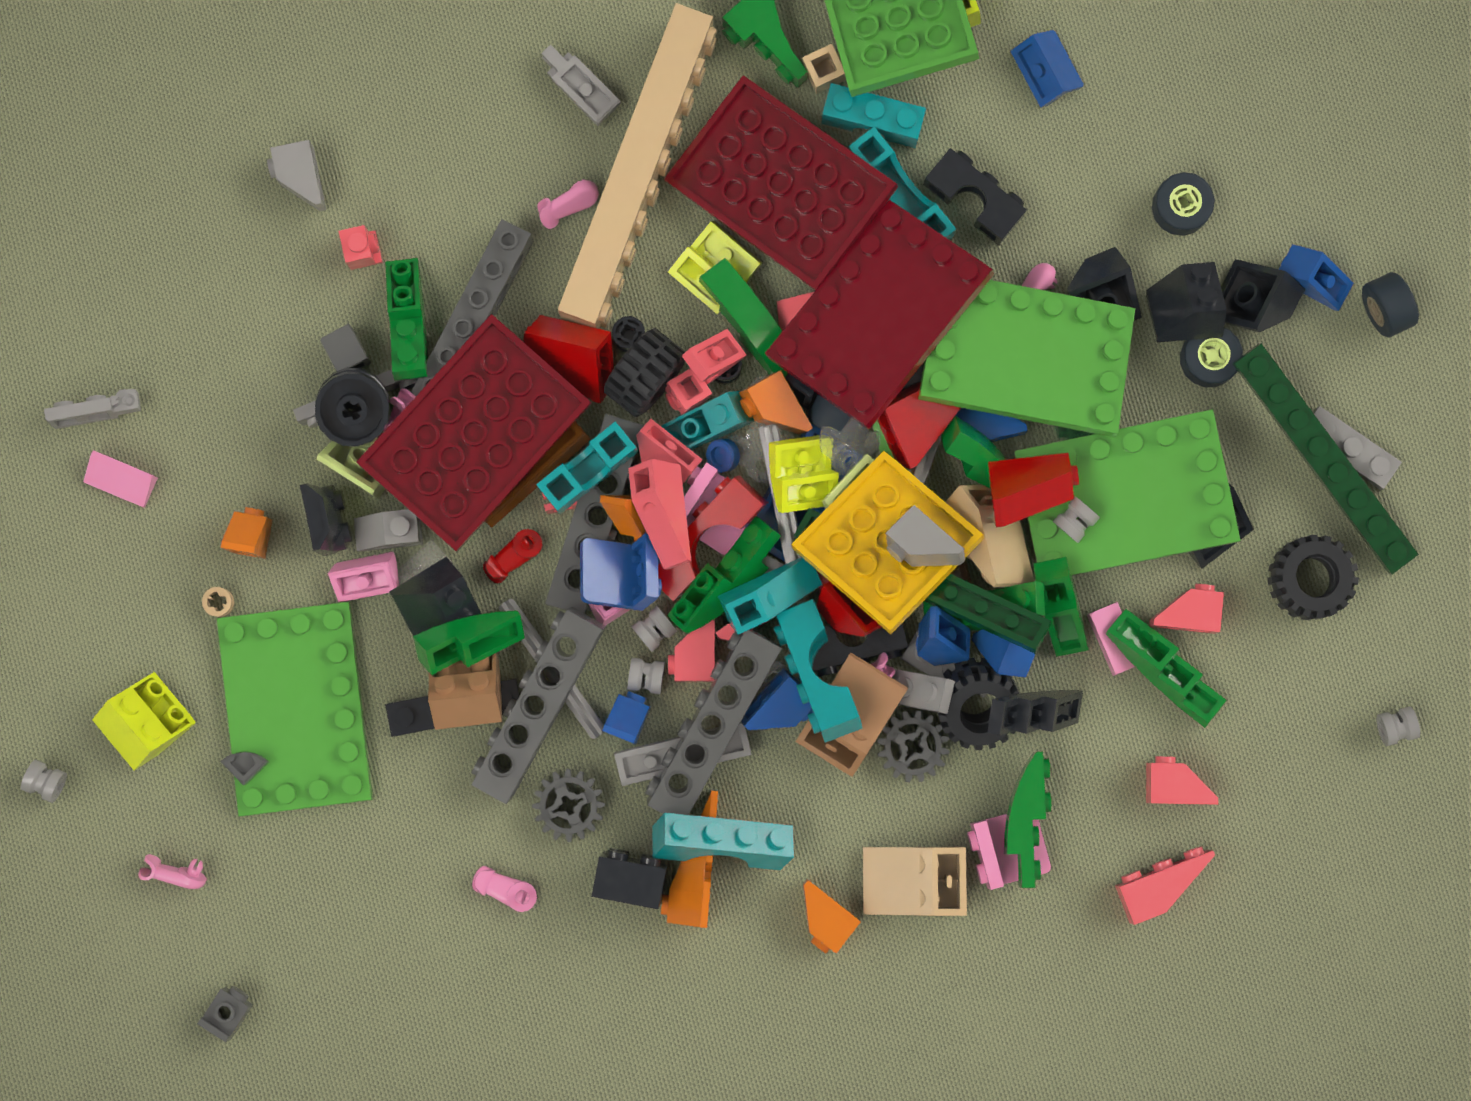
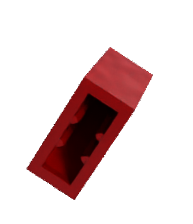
[523,315,614,403]
[877,381,960,469]
[988,453,1079,528]

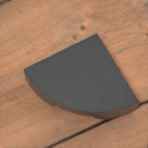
[220,752,269,785]

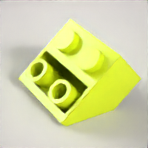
[92,672,196,771]

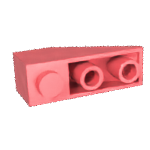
[628,459,691,570]
[1115,846,1215,925]

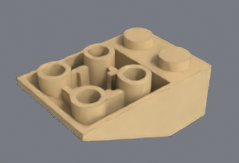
[946,485,1034,587]
[863,846,967,916]

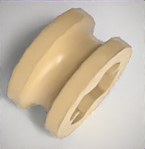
[202,587,235,617]

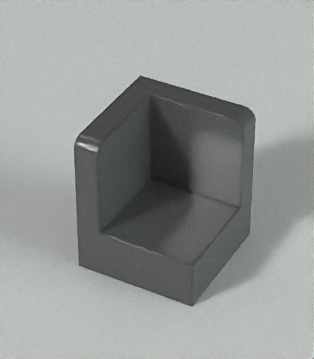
[320,323,371,371]

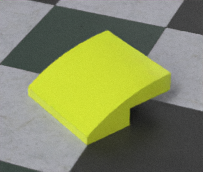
[668,221,762,314]
[769,434,839,513]

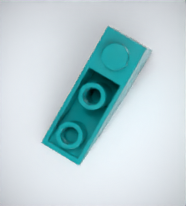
[661,390,754,450]
[718,557,822,635]

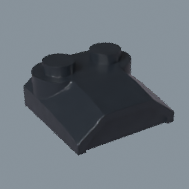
[300,484,352,556]

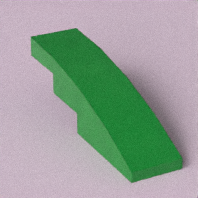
[699,258,788,377]
[1106,609,1227,728]

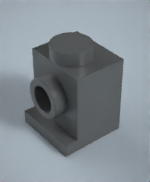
[197,986,253,1042]

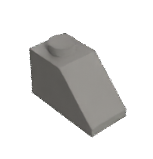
[267,140,326,211]
[885,505,965,567]
[354,509,423,552]

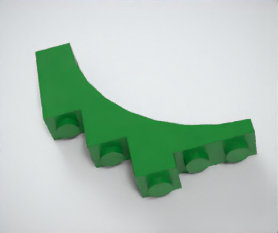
[722,0,808,88]

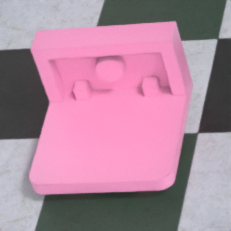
[684,462,746,555]
[967,814,1051,890]

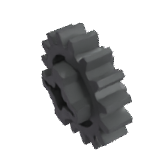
[877,710,949,783]
[532,769,605,842]

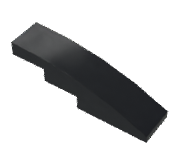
[988,690,1083,735]

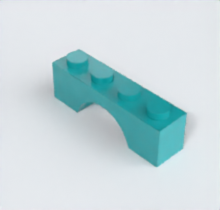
[848,127,956,240]
[773,599,863,743]
[652,813,794,870]

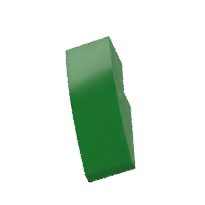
[941,416,1006,489]
[1033,557,1089,657]
[413,610,525,675]

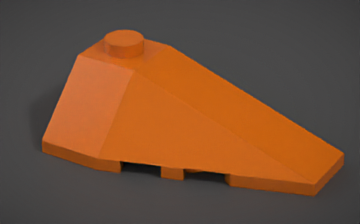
[661,790,718,928]

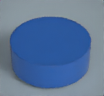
[706,439,740,473]

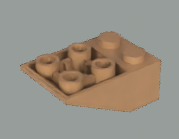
[428,652,502,730]
[795,653,908,777]

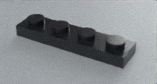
[385,679,520,737]

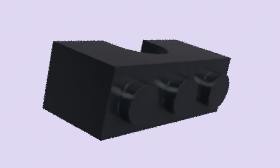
[923,148,1027,246]
[813,624,908,677]

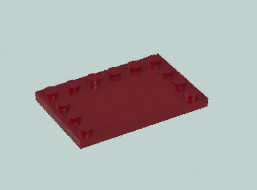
[664,75,898,291]
[765,200,994,430]
[356,314,591,552]

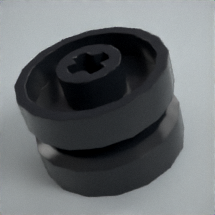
[315,367,389,446]

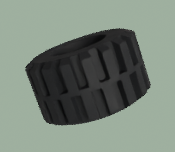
[604,328,685,418]
[1267,535,1359,620]
[937,658,1019,750]

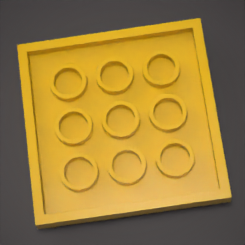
[791,451,984,634]

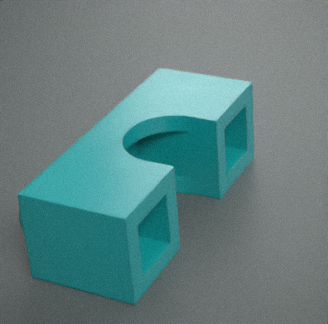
[821,83,926,148]
[536,421,638,514]

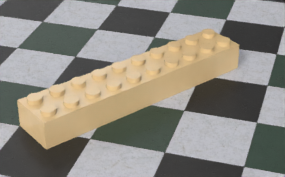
[558,3,717,329]

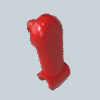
[483,529,542,584]

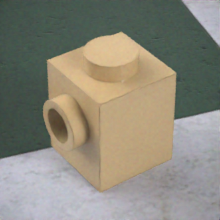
[802,44,846,94]

